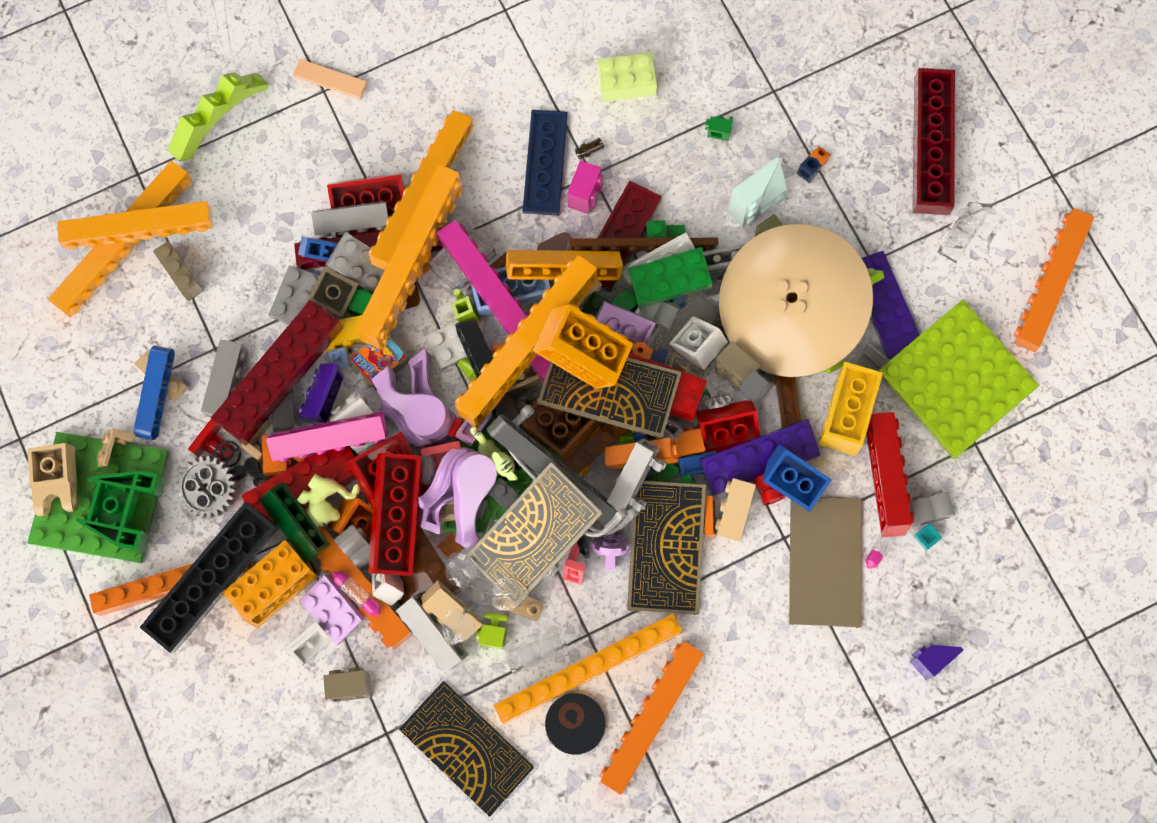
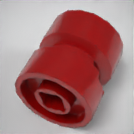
[753,474,786,506]

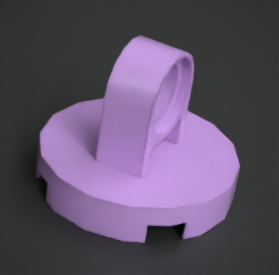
[591,533,631,570]

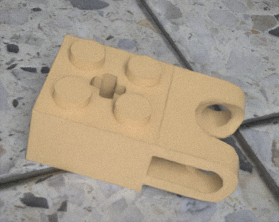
[27,443,79,516]

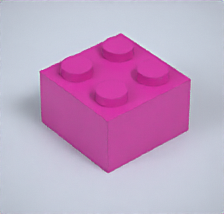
[567,160,604,214]

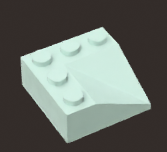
[728,157,787,227]

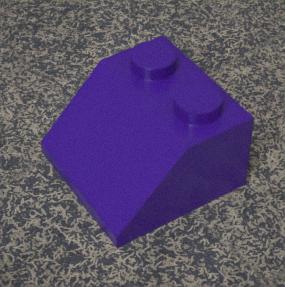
[910,645,964,680]

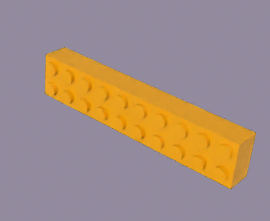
[355,164,463,350]
[455,255,597,428]

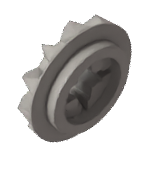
[703,394,734,409]

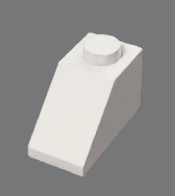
[371,573,404,606]

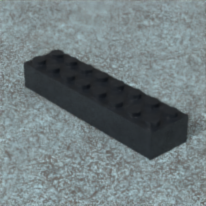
[139,502,279,653]

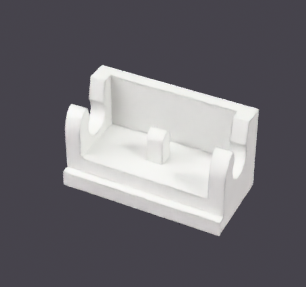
[285,622,332,666]

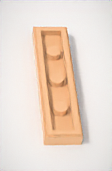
[293,59,367,99]

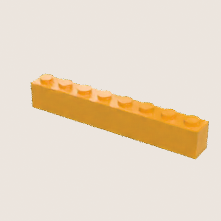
[57,201,213,250]

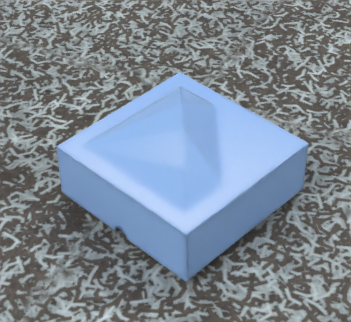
[328,347,350,369]

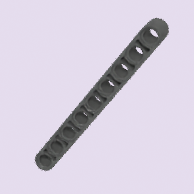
[487,414,621,534]

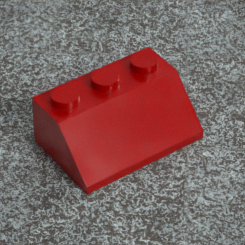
[696,400,760,452]

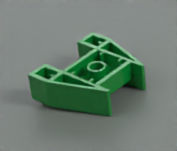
[76,470,166,554]

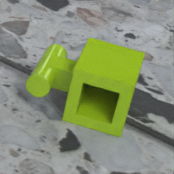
[451,288,481,322]
[476,612,509,650]

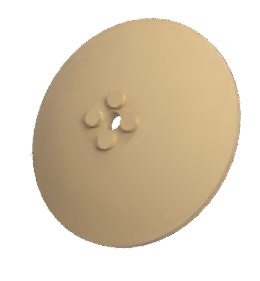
[719,224,873,377]

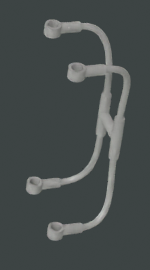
[508,405,640,537]

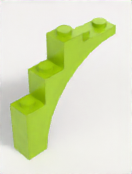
[167,72,269,162]

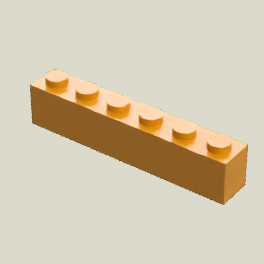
[505,250,623,280]

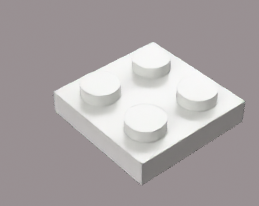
[425,321,467,370]

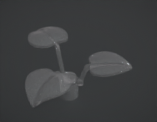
[442,553,529,646]

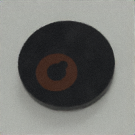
[545,693,605,755]

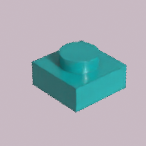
[914,523,942,551]

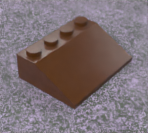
[521,399,602,463]
[397,525,461,606]

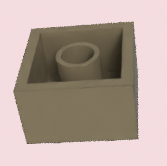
[306,266,358,319]
[714,341,761,392]
[323,667,372,703]

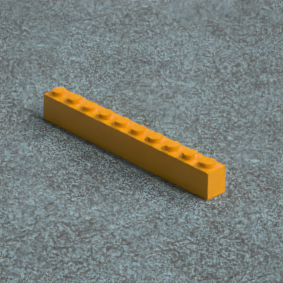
[369,110,473,270]
[48,161,192,318]
[493,614,682,725]

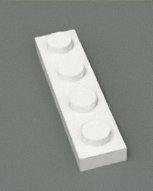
[622,233,695,285]

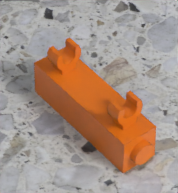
[605,438,680,470]

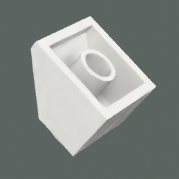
[669,316,727,370]

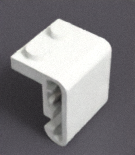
[329,392,390,455]

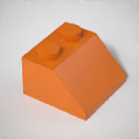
[327,497,373,541]

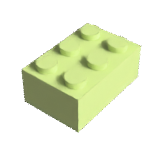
[598,52,657,102]

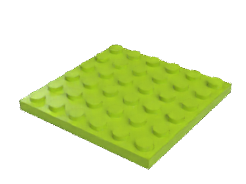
[878,299,1039,459]

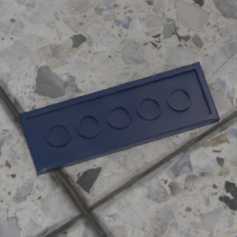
[522,109,568,216]

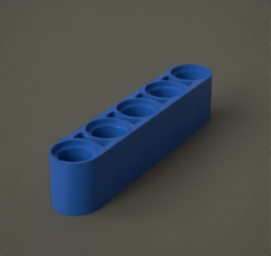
[133,345,175,440]

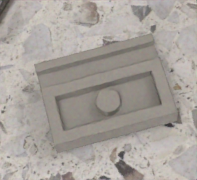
[850,342,890,388]

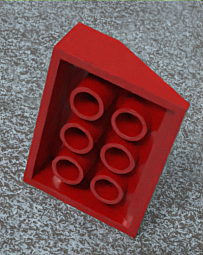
[327,173,405,236]
[346,431,431,512]

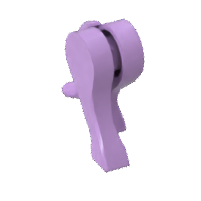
[372,348,456,447]
[416,447,497,550]

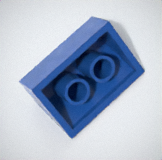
[762,444,832,512]

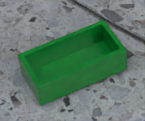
[628,247,712,309]

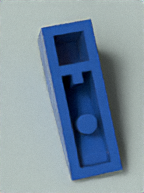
[298,236,338,261]

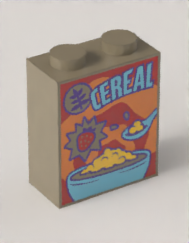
[349,337,409,391]

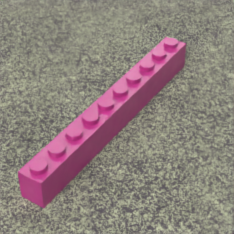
[437,220,550,383]

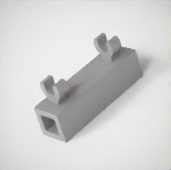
[607,438,667,512]

